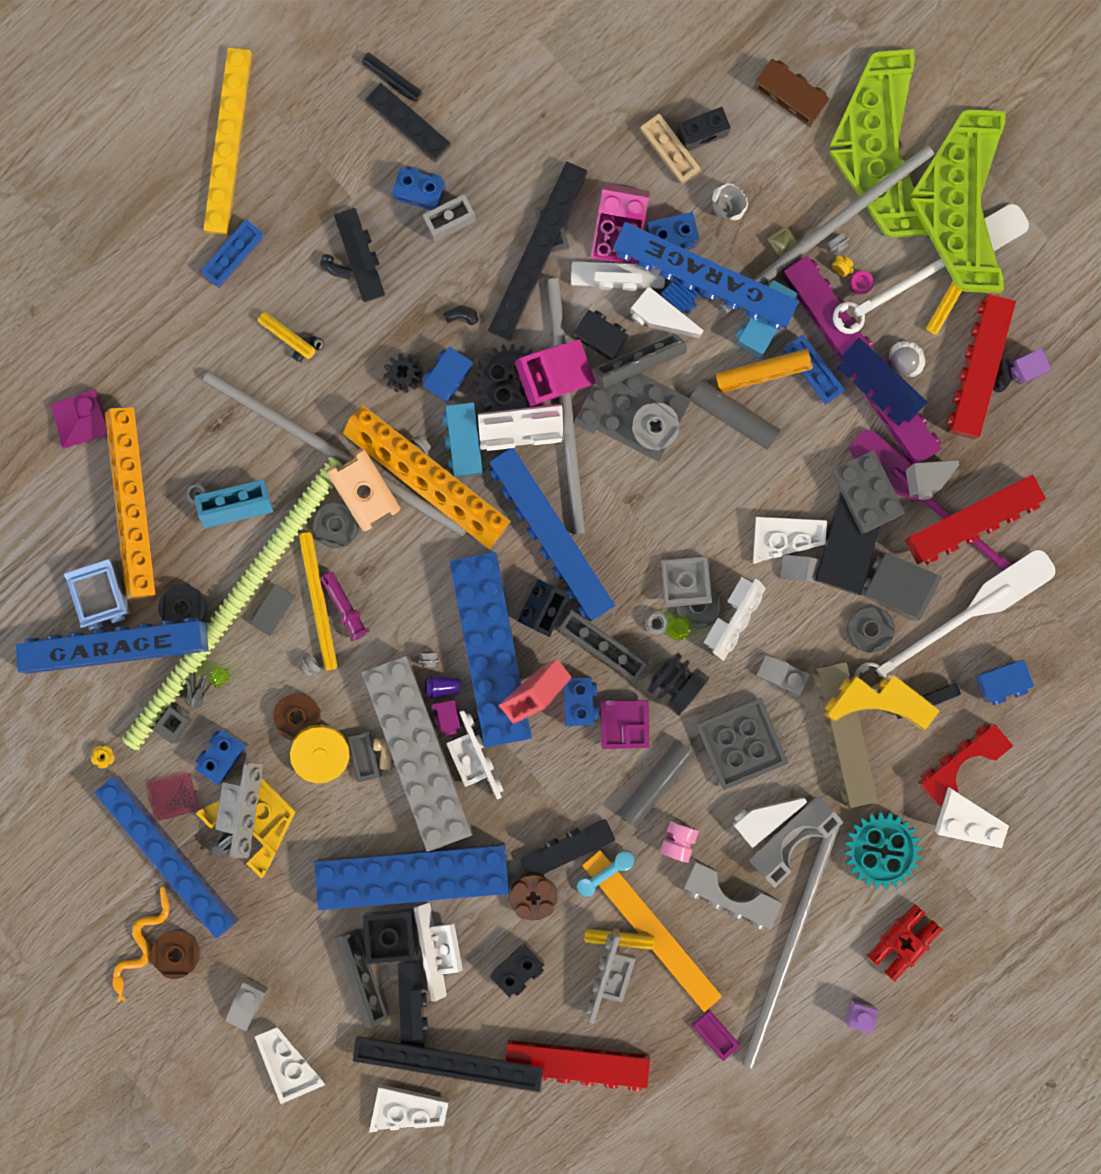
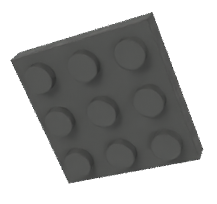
[596,373,691,462]
[695,697,789,790]

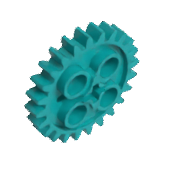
[844,811,922,890]

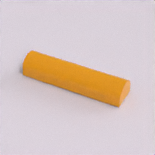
[716,348,813,393]

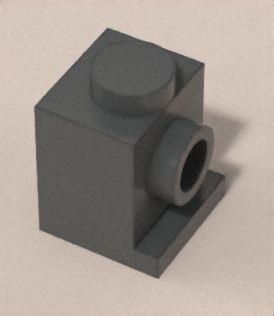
[153,705,192,744]

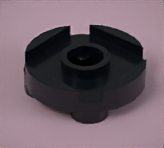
[158,584,207,624]

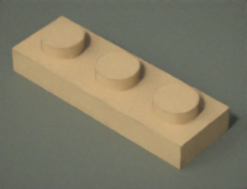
[640,114,701,185]

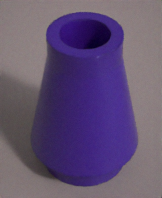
[425,675,460,698]

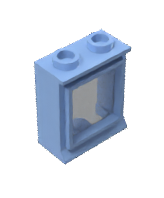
[64,559,131,631]

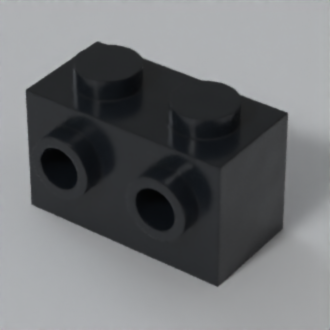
[517,579,570,637]
[490,941,545,998]

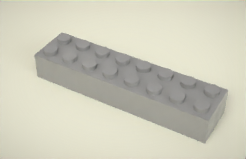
[362,656,473,852]

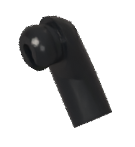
[320,254,352,280]
[291,336,324,363]
[993,359,1012,393]

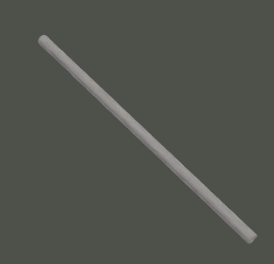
[203,371,467,537]

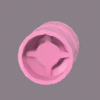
[660,821,699,863]

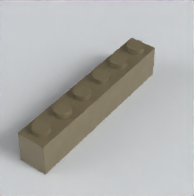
[813,662,878,808]

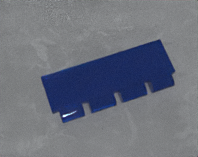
[837,337,928,426]

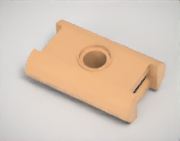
[326,448,401,532]

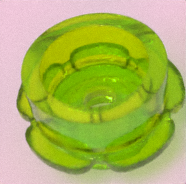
[209,667,231,688]

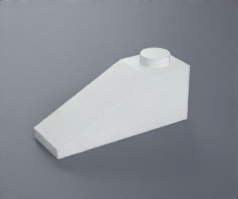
[630,287,704,338]
[732,797,807,848]

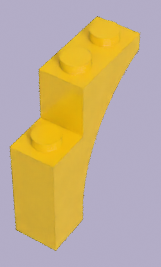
[824,675,939,730]

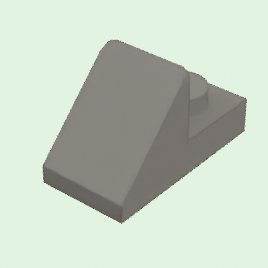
[756,655,810,696]

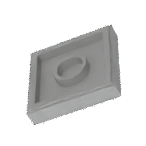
[661,556,712,607]

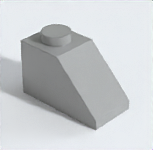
[906,461,959,500]
[225,978,269,1032]

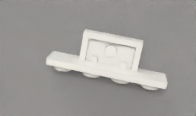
[571,262,665,291]
[446,710,503,799]
[414,903,463,1001]

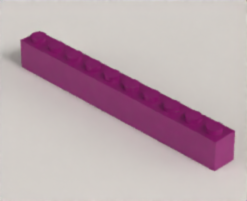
[781,256,942,465]

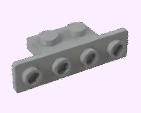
[215,763,263,858]
[585,928,636,1024]

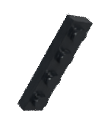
[365,82,451,162]

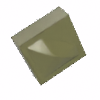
[767,226,799,258]

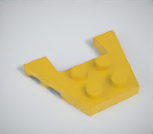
[196,778,297,879]

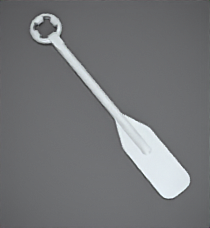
[833,204,1029,334]
[854,550,1055,692]

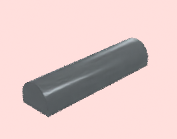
[592,333,687,389]
[689,379,781,450]
[558,610,649,683]
[618,739,695,827]
[335,929,388,1028]

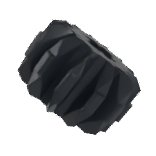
[383,353,423,394]

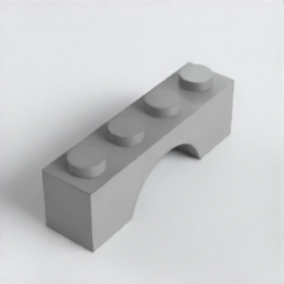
[749,795,844,888]
[683,860,783,930]

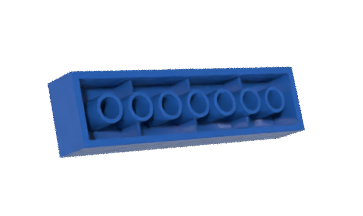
[449,552,532,748]
[314,843,509,910]

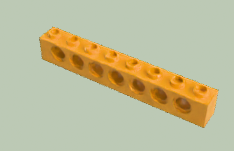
[342,405,511,549]
[105,407,155,599]

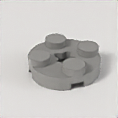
[632,403,679,451]

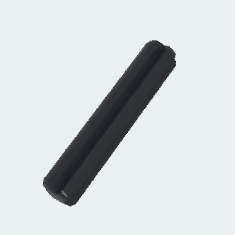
[362,53,422,102]

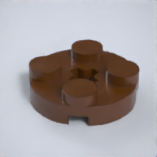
[273,693,321,740]
[510,872,557,920]
[151,930,200,979]

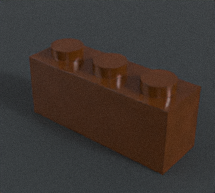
[754,58,829,127]

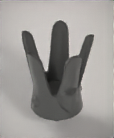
[184,673,212,707]
[209,832,233,859]

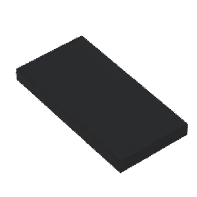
[815,492,880,596]

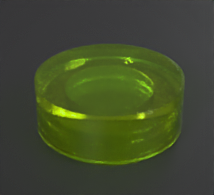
[666,616,691,641]

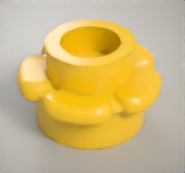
[832,256,853,277]
[91,745,114,769]

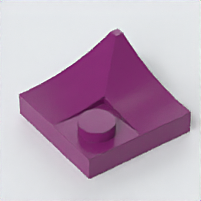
[50,389,107,449]
[599,699,649,749]

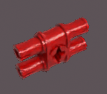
[866,903,943,982]

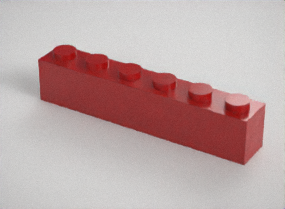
[946,294,1016,440]
[904,474,1046,565]
[506,1040,650,1091]

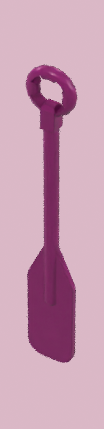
[849,430,1017,571]

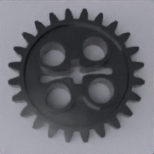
[473,343,544,412]

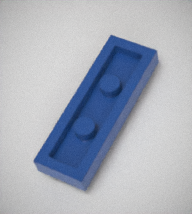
[200,219,265,288]
[783,335,845,406]

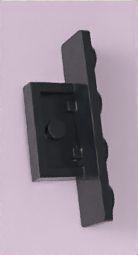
[334,208,385,302]
[521,819,615,874]
[398,961,428,1047]

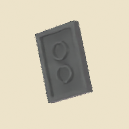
[831,450,905,534]

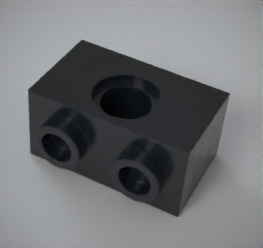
[677,106,731,152]

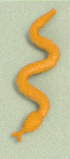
[112,887,170,1003]

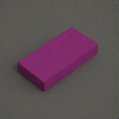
[691,1009,741,1061]

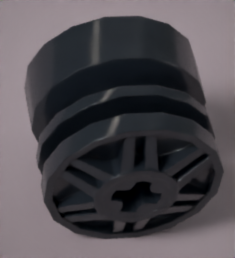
[647,652,710,716]

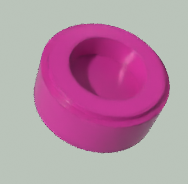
[849,270,874,295]

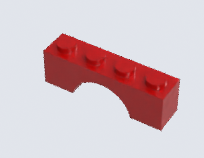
[918,723,1013,806]

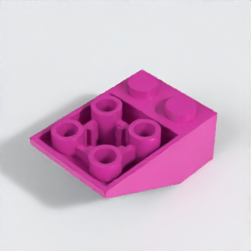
[591,183,650,264]
[515,339,596,407]

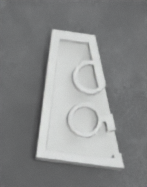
[752,516,827,564]
[934,787,1009,848]
[255,1026,325,1104]
[369,1084,449,1132]

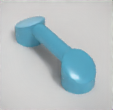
[577,850,635,897]

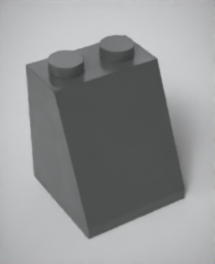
[862,552,942,621]

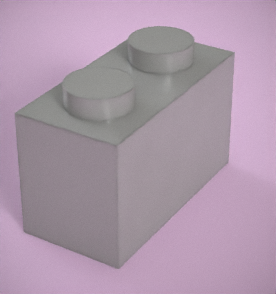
[423,194,476,242]

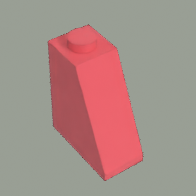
[499,659,572,724]

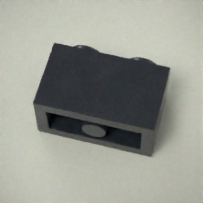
[573,310,628,361]

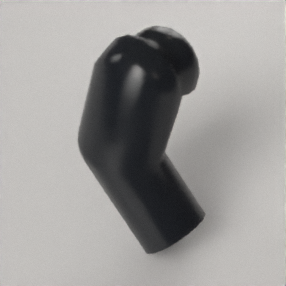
[443,305,479,325]

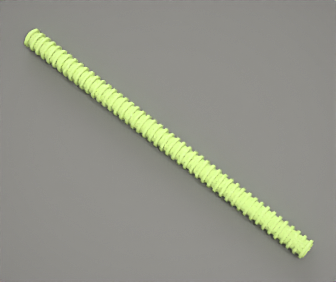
[122,457,343,750]

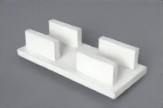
[478,404,564,451]
[704,577,766,661]

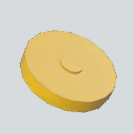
[290,724,349,783]

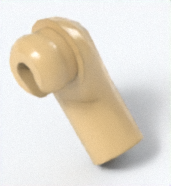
[373,738,392,770]

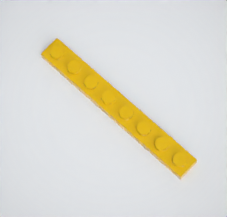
[203,48,252,235]

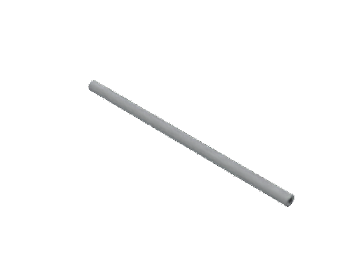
[720,145,934,313]
[547,278,585,535]
[742,826,840,1069]

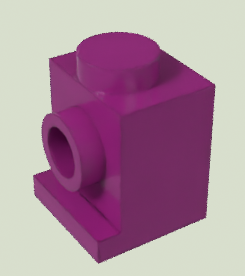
[431,700,461,736]

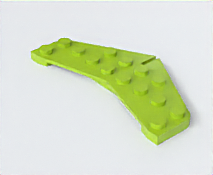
[829,49,928,238]
[910,110,1005,293]

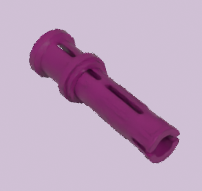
[320,572,370,642]

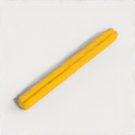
[299,532,337,671]

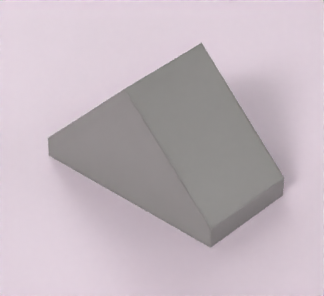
[780,555,825,585]

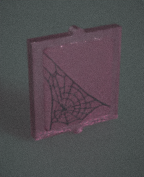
[149,773,199,821]

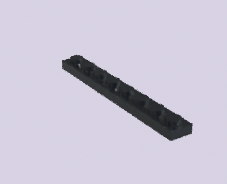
[488,161,588,341]
[353,1036,544,1093]

